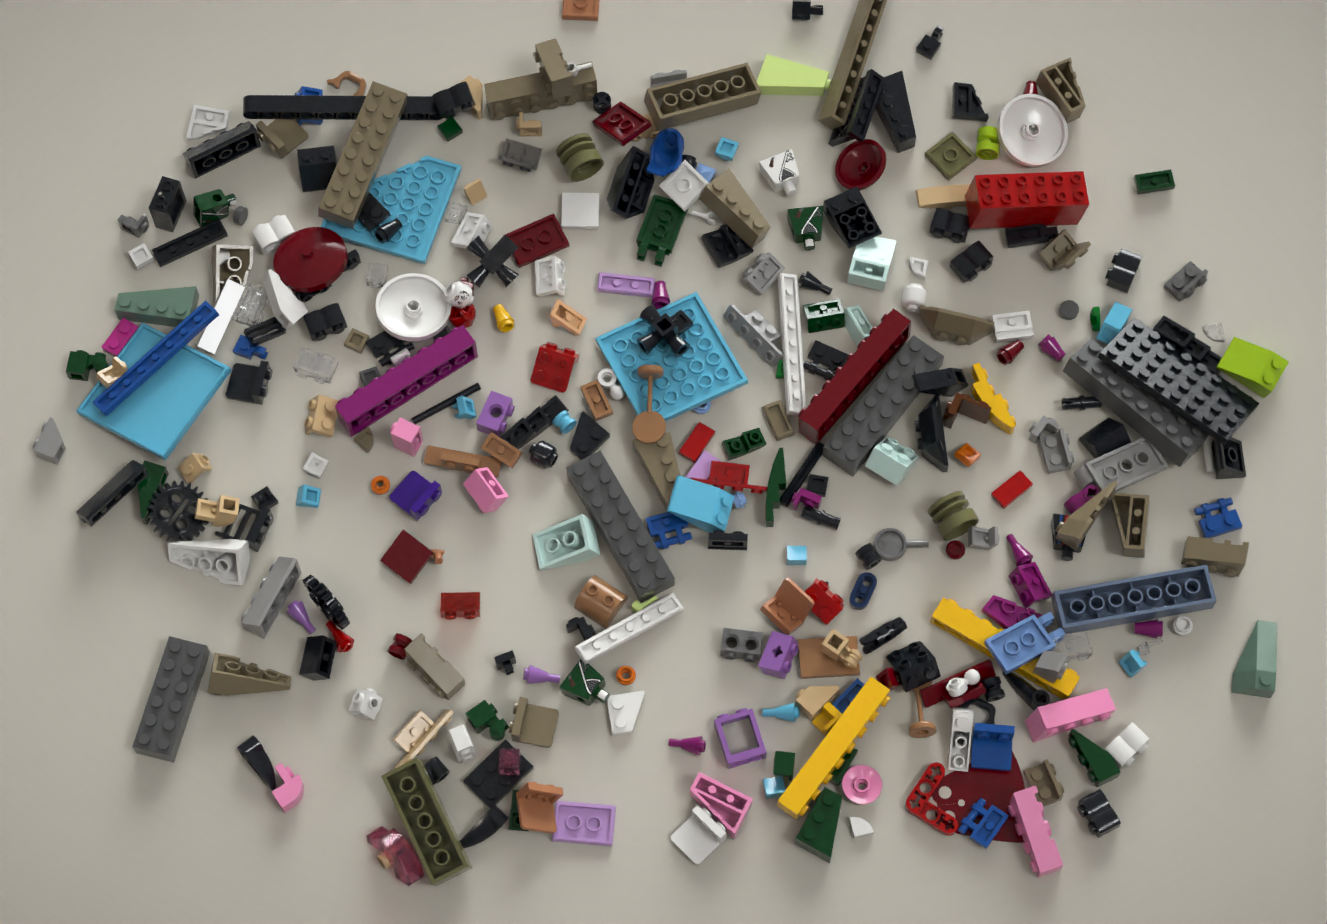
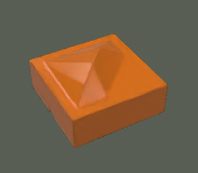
[954,443,981,468]

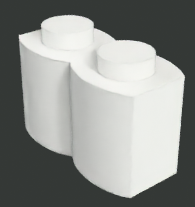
[252,215,295,254]
[1104,722,1149,769]
[447,725,476,763]

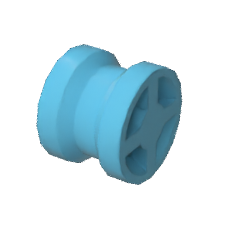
[552,410,577,434]

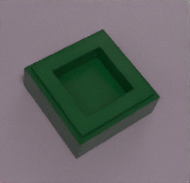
[437,118,463,142]

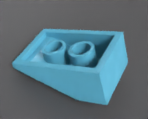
[667,475,735,533]

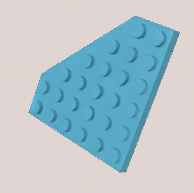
[321,156,462,264]

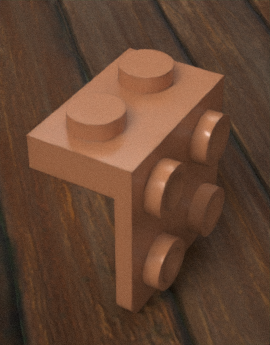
[760,578,815,635]
[516,782,563,834]

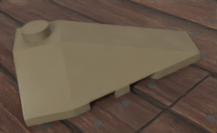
[212,244,253,320]
[1055,481,1118,551]
[208,653,291,696]

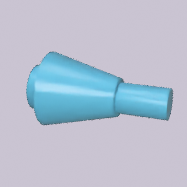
[762,703,800,722]

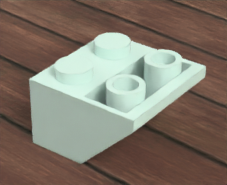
[865,437,919,486]

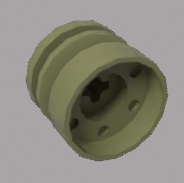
[556,133,604,182]
[928,491,979,541]

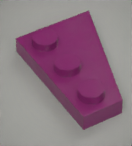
[981,595,1042,629]

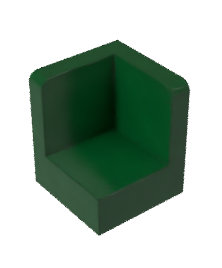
[773,751,795,781]

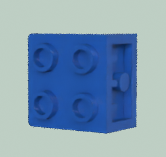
[971,723,1015,771]

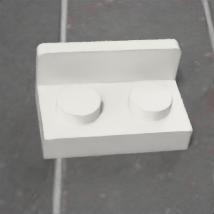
[451,212,492,255]
[535,255,566,297]

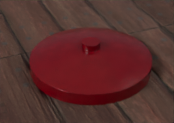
[273,227,348,292]

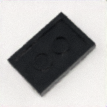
[463,739,534,809]

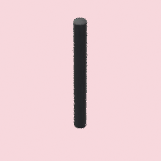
[411,383,481,425]

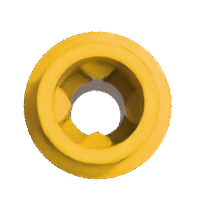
[493,304,515,333]

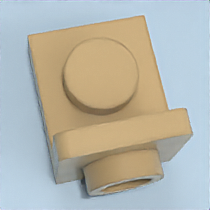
[516,112,542,137]

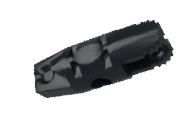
[859,617,907,654]

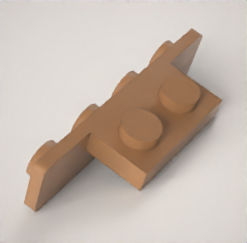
[424,445,502,478]

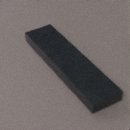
[152,218,228,267]

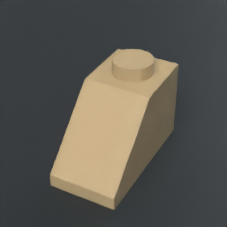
[460,75,483,120]
[795,685,840,721]

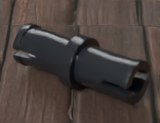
[1062,395,1102,410]
[801,505,841,530]

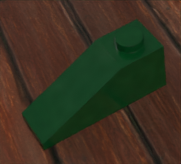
[138,460,169,525]

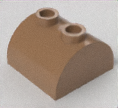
[574,575,628,629]

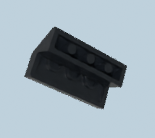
[76,460,148,527]

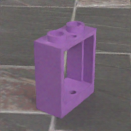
[714,708,767,769]

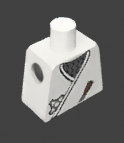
[759,149,799,196]

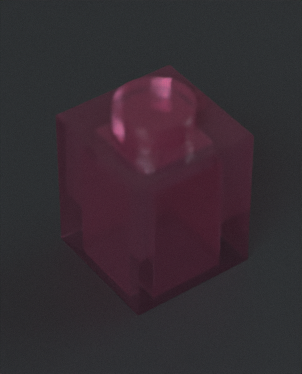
[499,748,521,775]

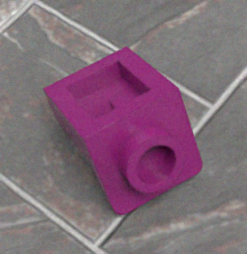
[791,488,822,511]

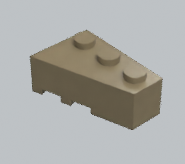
[533,38,574,99]
[1036,57,1086,123]
[1181,536,1249,577]

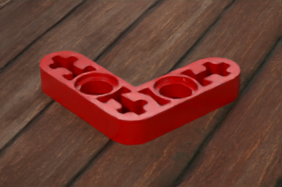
[906,762,958,836]

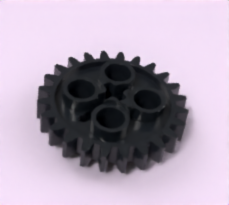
[147,481,209,542]
[302,574,350,630]

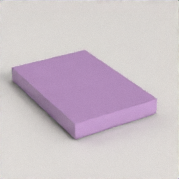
[552,801,616,847]

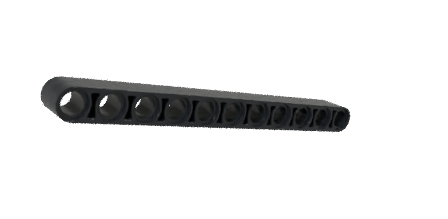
[243,95,443,120]

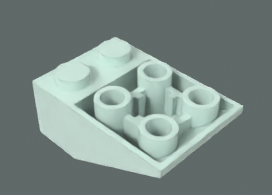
[847,236,897,291]

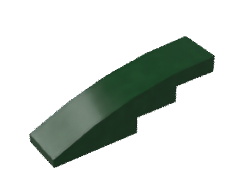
[765,447,786,528]

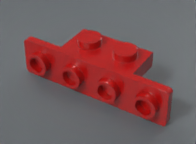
[690,460,767,494]

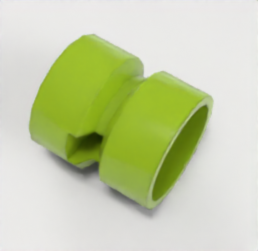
[975,126,1000,160]

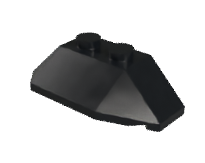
[607,146,655,219]
[914,394,948,472]

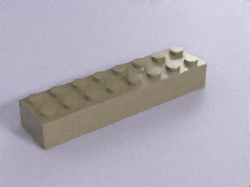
[318,81,407,229]

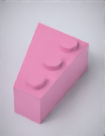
[690,772,753,839]

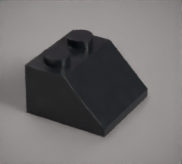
[297,145,337,192]

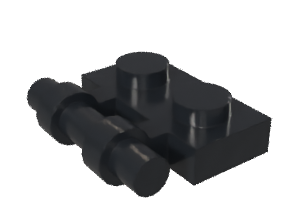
[366,331,415,367]
[803,340,849,381]

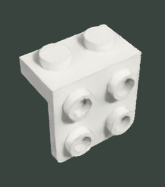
[671,805,726,865]

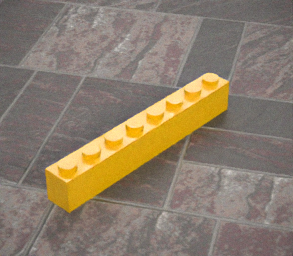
[930,597,1080,700]
[777,677,891,820]

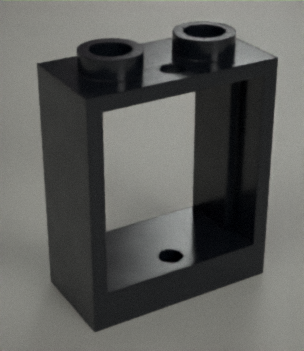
[149,176,187,233]

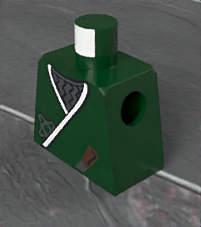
[193,189,237,227]
[787,206,823,251]
[560,659,610,706]

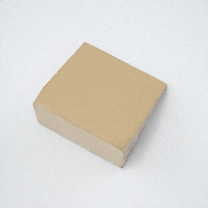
[464,179,487,205]

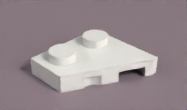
[186,105,231,140]
[607,691,645,736]

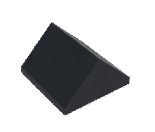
[1079,418,1131,458]
[1211,437,1246,479]

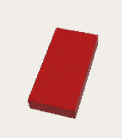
[679,422,715,463]
[991,470,1033,509]

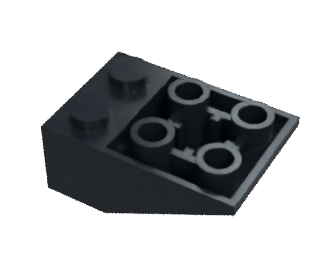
[823,187,882,249]

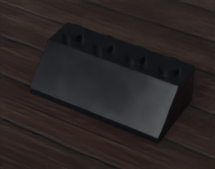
[183,121,261,179]

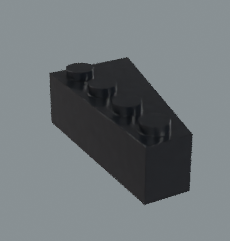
[875,71,916,153]

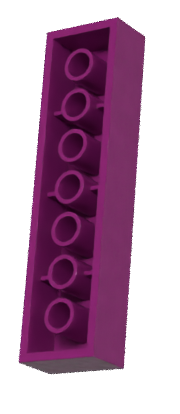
[335,325,478,437]

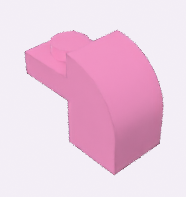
[272,763,304,813]

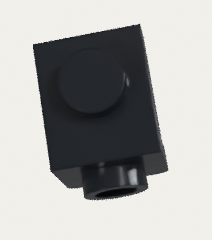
[566,616,596,641]

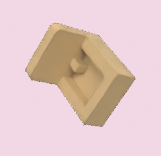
[96,356,128,388]
[178,453,213,483]

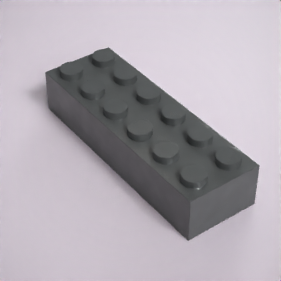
[132,636,210,763]

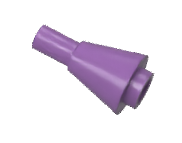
[286,600,316,634]
[523,665,560,684]

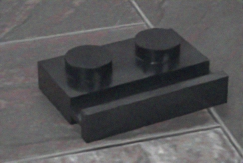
[358,192,391,233]
[708,530,748,551]

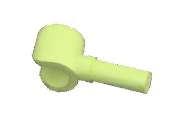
[631,595,658,613]

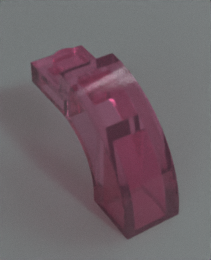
[366,826,424,886]

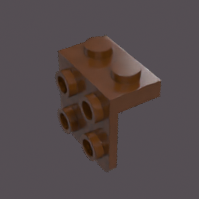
[943,392,992,429]

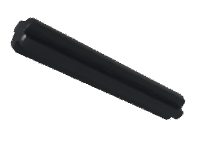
[780,442,824,507]

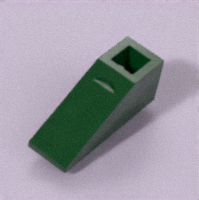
[1068,729,1121,787]

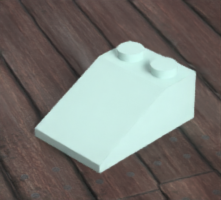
[532,514,601,570]

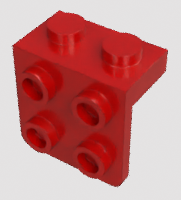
[530,342,580,393]

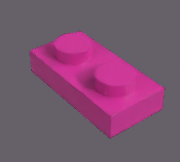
[102,318,139,357]

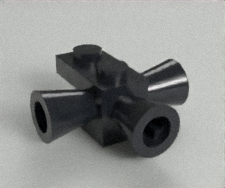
[466,235,519,288]
[637,305,693,357]

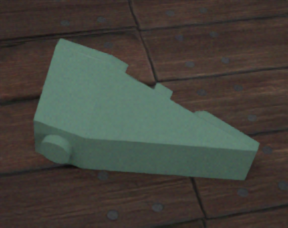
[1231,620,1277,698]

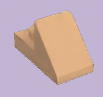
[549,299,587,335]

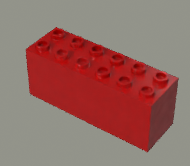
[965,171,1089,229]

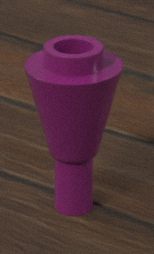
[1006,534,1033,566]
[668,736,706,756]

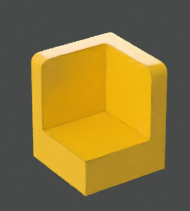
[812,701,842,736]

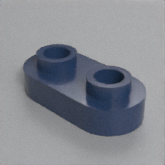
[849,572,877,610]

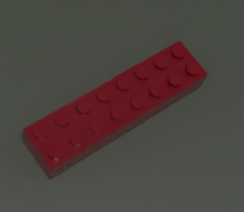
[798,308,911,445]

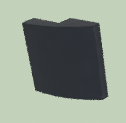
[701,224,754,268]

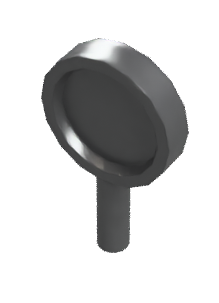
[874,528,929,561]

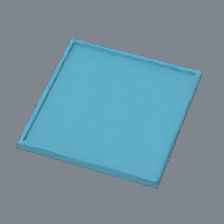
[76,323,232,461]

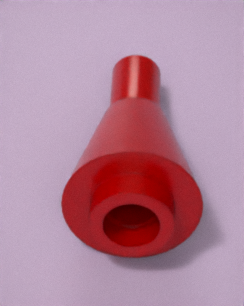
[326,621,354,652]

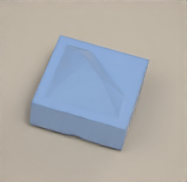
[696,163,716,183]

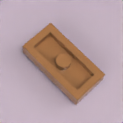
[580,379,613,421]
[481,432,523,469]

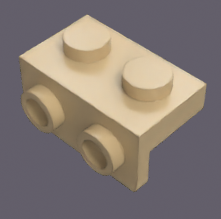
[304,394,338,438]

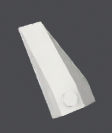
[168,539,250,585]

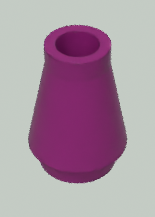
[652,281,670,309]
[1038,334,1066,362]
[1135,619,1163,639]

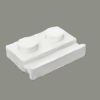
[992,311,1034,343]

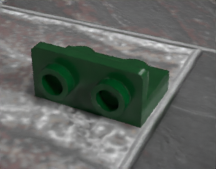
[803,299,845,333]

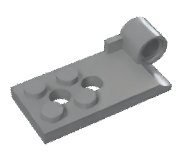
[1073,437,1168,493]

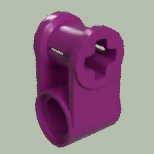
[1064,485,1101,514]

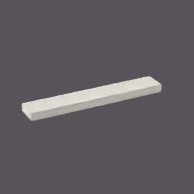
[575,593,684,665]

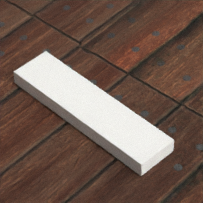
[196,279,245,355]

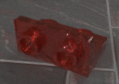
[440,592,480,620]

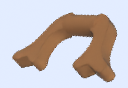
[327,71,366,96]

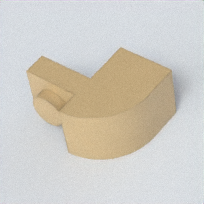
[194,495,240,527]

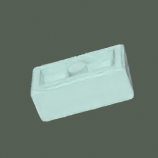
[844,305,873,345]

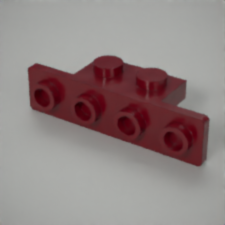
[920,660,996,708]

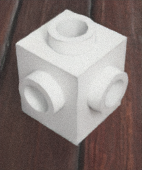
[348,688,383,720]

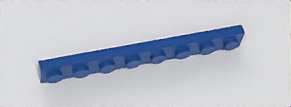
[93,300,219,416]

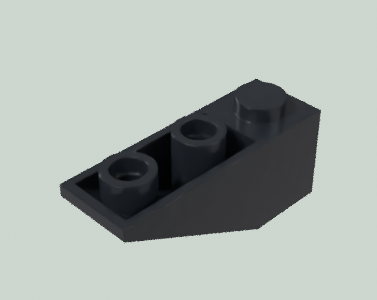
[912,368,969,397]

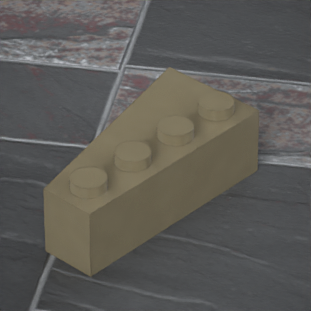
[633,432,681,512]

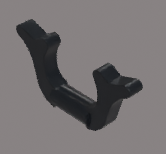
[959,698,996,724]

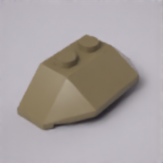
[919,305,995,345]

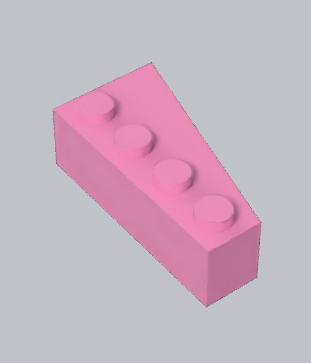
[1008,785,1063,878]

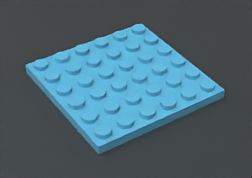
[595,292,748,422]

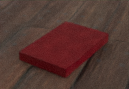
[592,101,652,146]
[503,214,570,268]

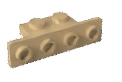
[393,709,454,768]

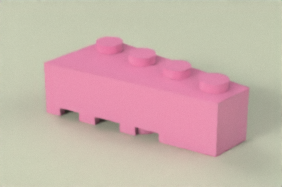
[1025,688,1116,743]

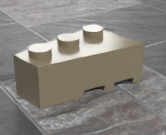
[1111,493,1150,558]
[404,633,465,700]

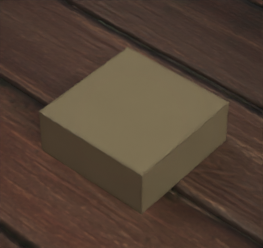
[344,328,370,354]

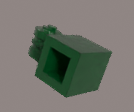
[66,350,109,381]
[465,700,509,741]

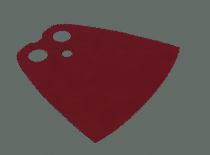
[932,751,1025,843]

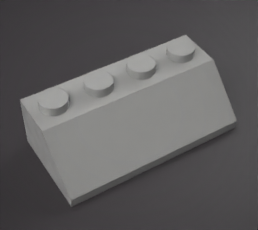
[241,557,302,639]

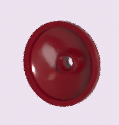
[835,139,887,190]

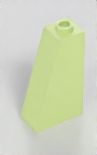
[757,54,831,96]

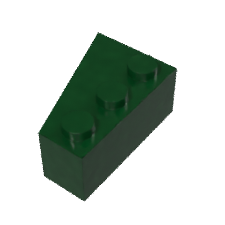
[795,787,842,863]

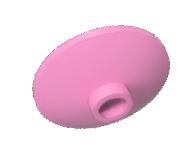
[842,765,882,804]

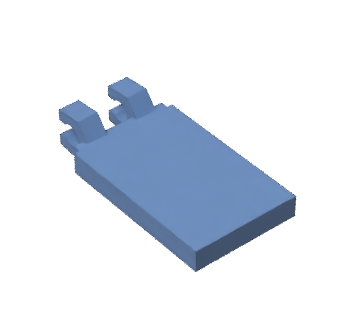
[984,612,1066,674]

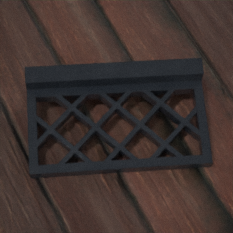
[828,69,885,147]

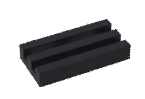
[244,317,286,347]

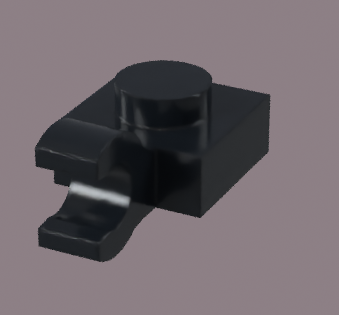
[792,0,823,20]
[916,26,943,60]

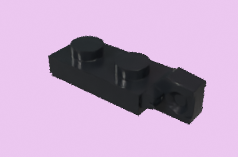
[1005,223,1058,248]

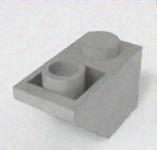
[33,417,66,465]
[1033,650,1068,684]

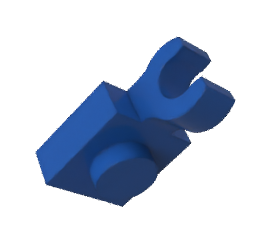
[233,335,268,360]

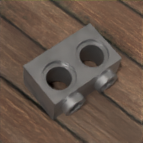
[720,628,763,662]

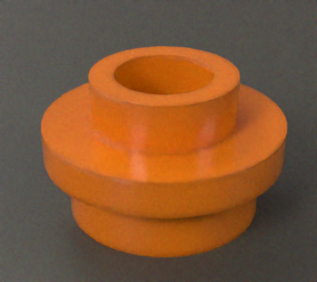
[371,476,390,495]
[616,666,636,685]

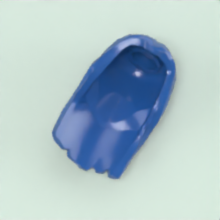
[646,128,684,177]

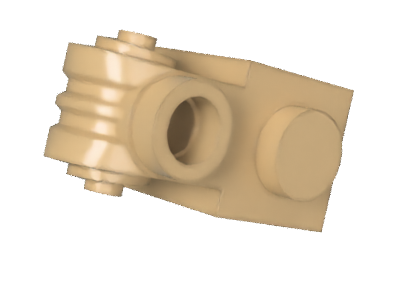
[821,629,863,669]

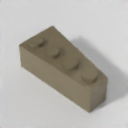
[699,169,770,248]

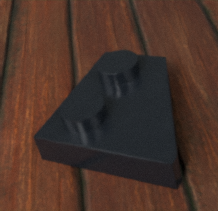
[570,411,610,460]

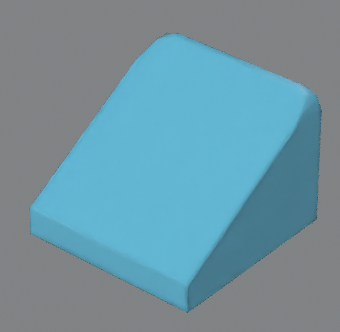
[296,484,321,508]
[787,546,807,565]
[763,776,785,799]

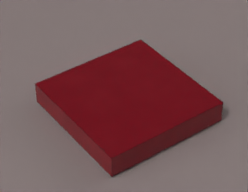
[380,529,434,584]

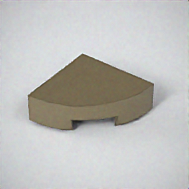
[354,427,374,453]

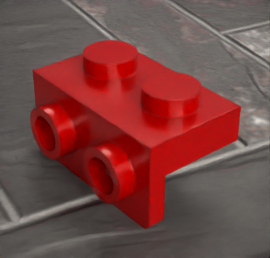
[804,578,844,625]

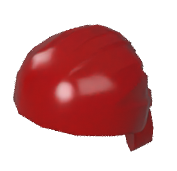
[449,304,476,328]

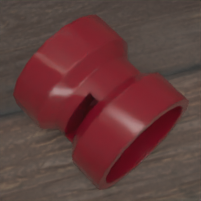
[387,633,412,660]

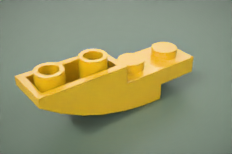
[971,362,1016,435]

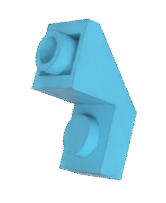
[1096,302,1133,344]

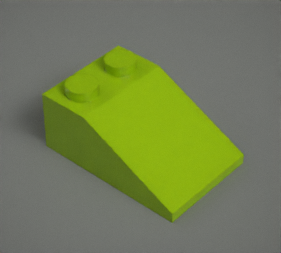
[1216,337,1289,398]

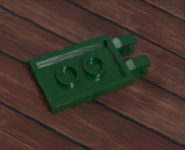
[636,195,689,267]

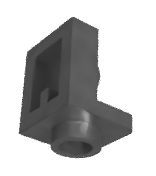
[118,214,149,238]

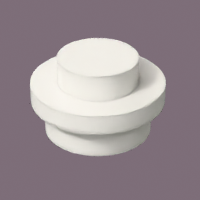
[1173,616,1193,636]

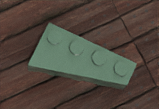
[114,286,199,327]

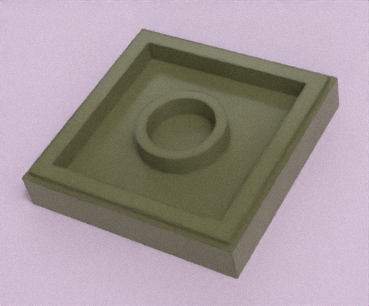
[925,132,977,181]

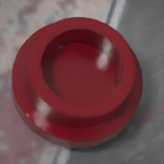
[946,540,965,560]

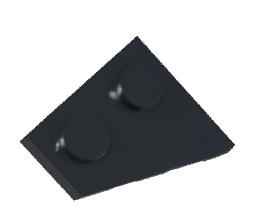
[953,82,989,122]

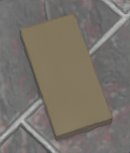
[762,400,795,441]

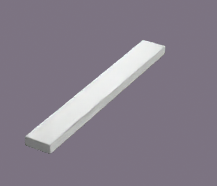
[778,273,806,416]

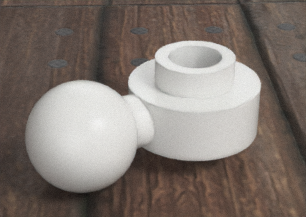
[598,368,625,400]
[946,669,980,697]

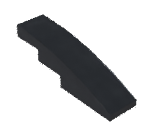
[1153,316,1222,374]
[500,395,569,449]

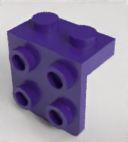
[389,471,442,521]

